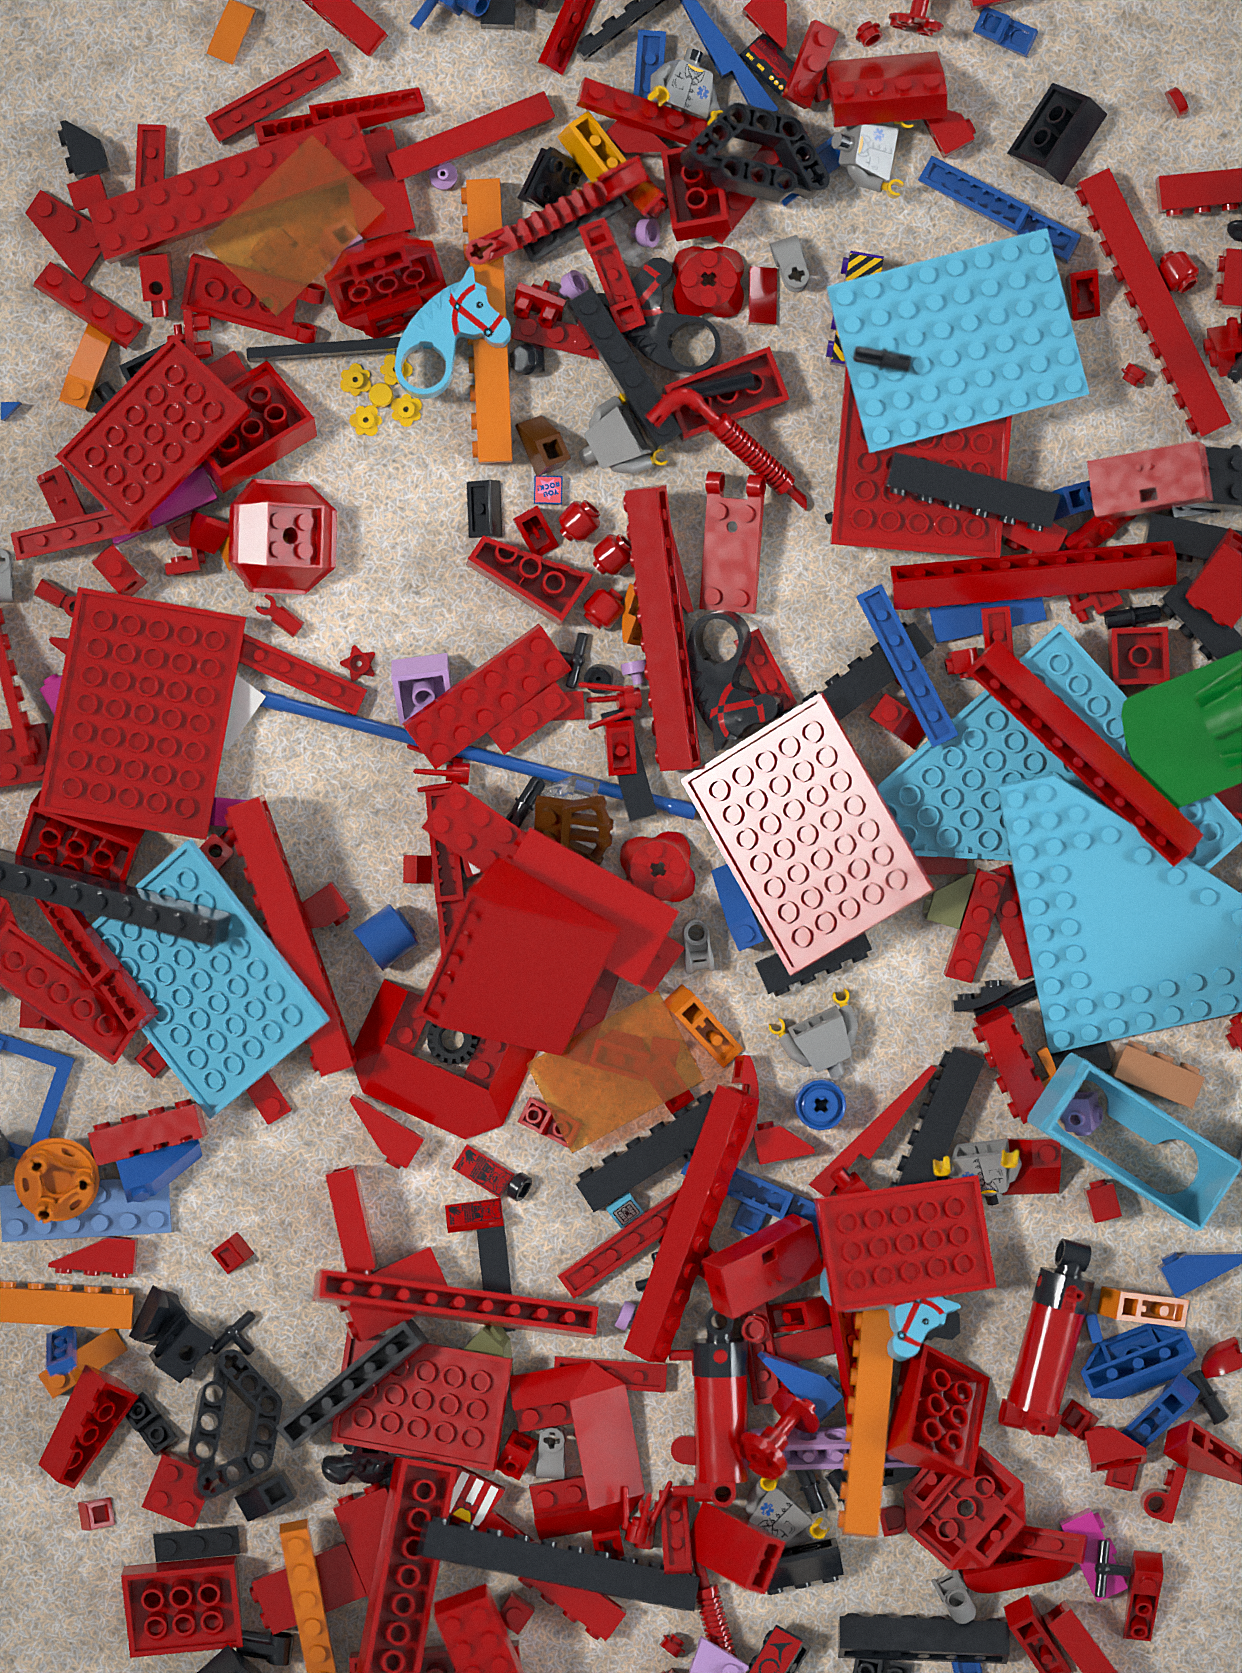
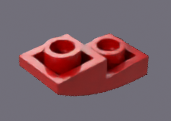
[517,1097,584,1149]

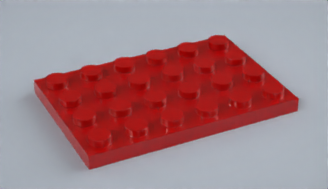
[55,335,252,533]
[814,1175,997,1313]
[330,1331,513,1471]

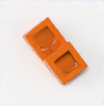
[206,0,256,65]
[622,583,643,646]
[1035,1046,1056,1088]

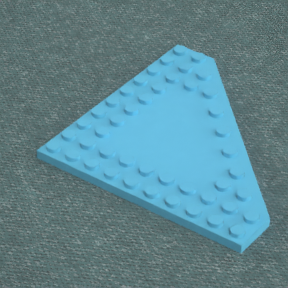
[876,623,1242,871]
[997,773,1242,1054]

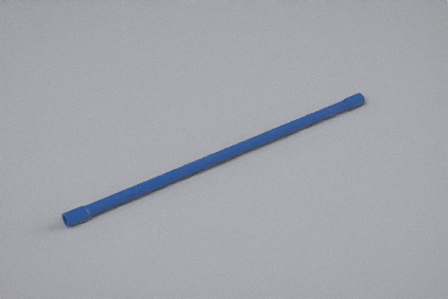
[260,689,696,820]

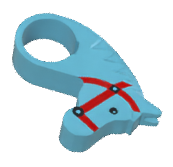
[395,266,511,399]
[820,1268,961,1361]

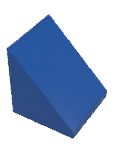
[1,402,22,421]

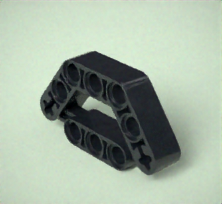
[680,102,830,202]
[188,1349,282,1501]

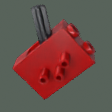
[1203,312,1242,384]

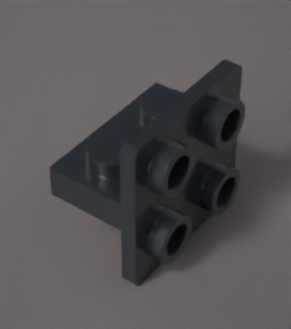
[517,147,583,209]

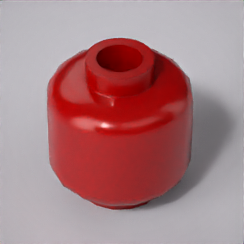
[1158,251,1199,293]
[559,500,600,542]
[592,534,632,576]
[583,588,624,630]

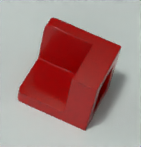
[66,174,108,211]

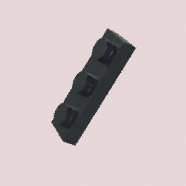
[153,1525,241,1562]

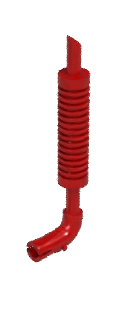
[645,387,807,511]
[692,1559,737,1657]

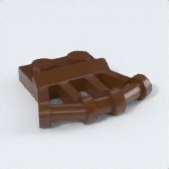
[534,795,613,866]

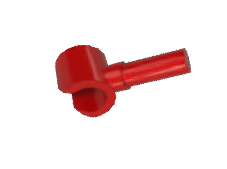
[814,81,830,103]

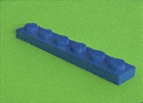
[856,584,958,748]

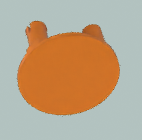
[14,1137,100,1223]

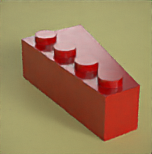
[466,536,593,626]
[972,1005,1045,1124]
[88,1098,208,1166]
[38,1364,139,1489]

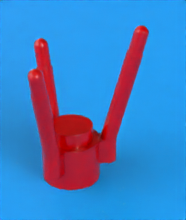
[578,682,642,730]
[407,744,470,792]
[621,1481,673,1545]

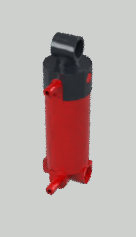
[998,1238,1095,1438]
[669,1307,749,1507]

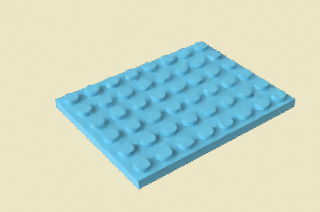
[826,228,1090,453]
[91,839,330,1119]

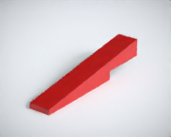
[254,87,425,147]
[385,91,555,182]
[425,789,465,954]
[34,898,160,1031]
[808,1065,937,1197]

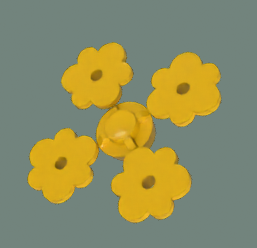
[340,354,422,436]

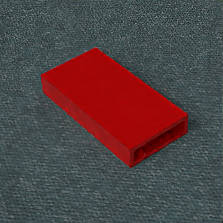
[505,827,680,986]

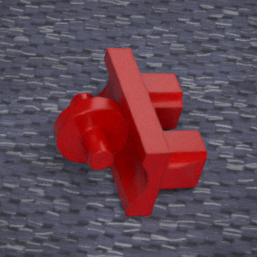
[513,280,566,328]
[166,310,214,360]

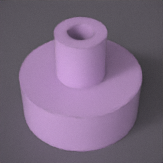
[429,163,458,191]
[631,219,660,247]
[559,270,589,299]
[621,659,646,685]
[614,1300,636,1331]

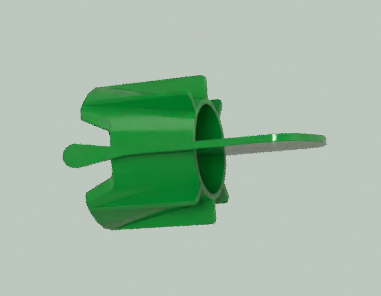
[1121,650,1242,809]

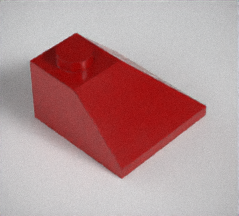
[1002,1137,1061,1195]

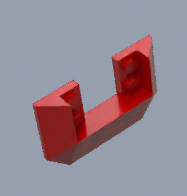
[353,979,537,1140]
[510,1361,645,1540]

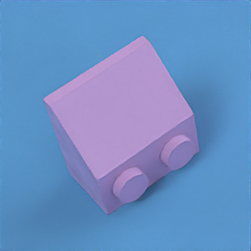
[391,653,452,725]

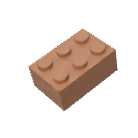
[1107,1040,1205,1109]

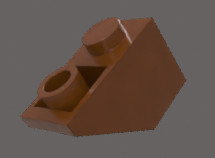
[515,415,571,477]

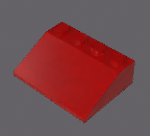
[826,51,948,127]
[201,361,317,494]
[15,790,145,885]
[885,1343,990,1479]
[121,1555,243,1658]

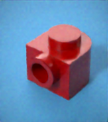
[944,647,979,679]

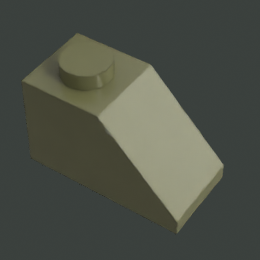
[922,873,976,929]
[463,1325,514,1382]

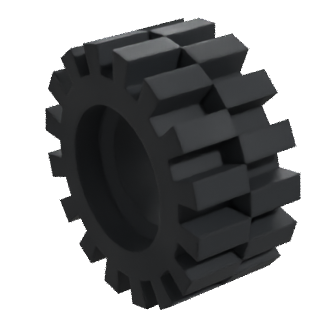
[427,1023,478,1065]

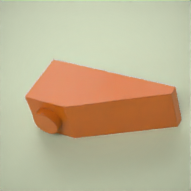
[58,324,113,412]
[662,984,743,1068]
[1097,1286,1189,1328]
[38,1328,128,1399]

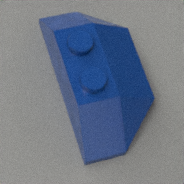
[1081,1323,1197,1399]

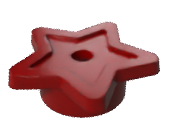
[340,645,375,682]

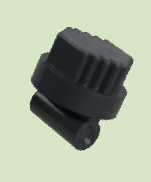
[510,343,545,375]

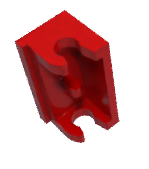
[36,464,87,522]

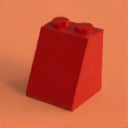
[1185,528,1242,628]

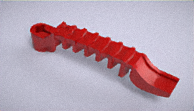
[466,156,650,265]

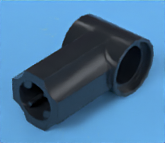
[236,1629,294,1666]

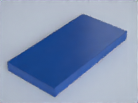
[928,597,1047,643]

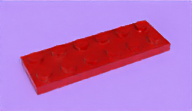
[402,623,572,769]
[0,921,137,1065]

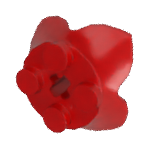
[672,246,744,318]
[620,831,696,902]

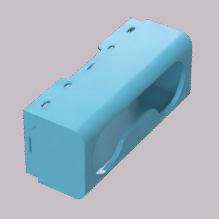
[1027,1053,1242,1231]

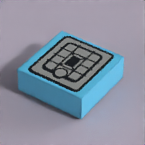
[605,1191,644,1228]

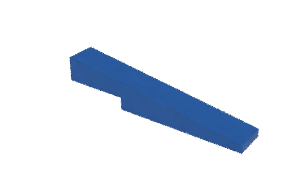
[680,0,779,124]
[918,155,1081,264]
[681,1161,820,1236]

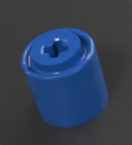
[353,904,419,971]
[794,1077,846,1131]

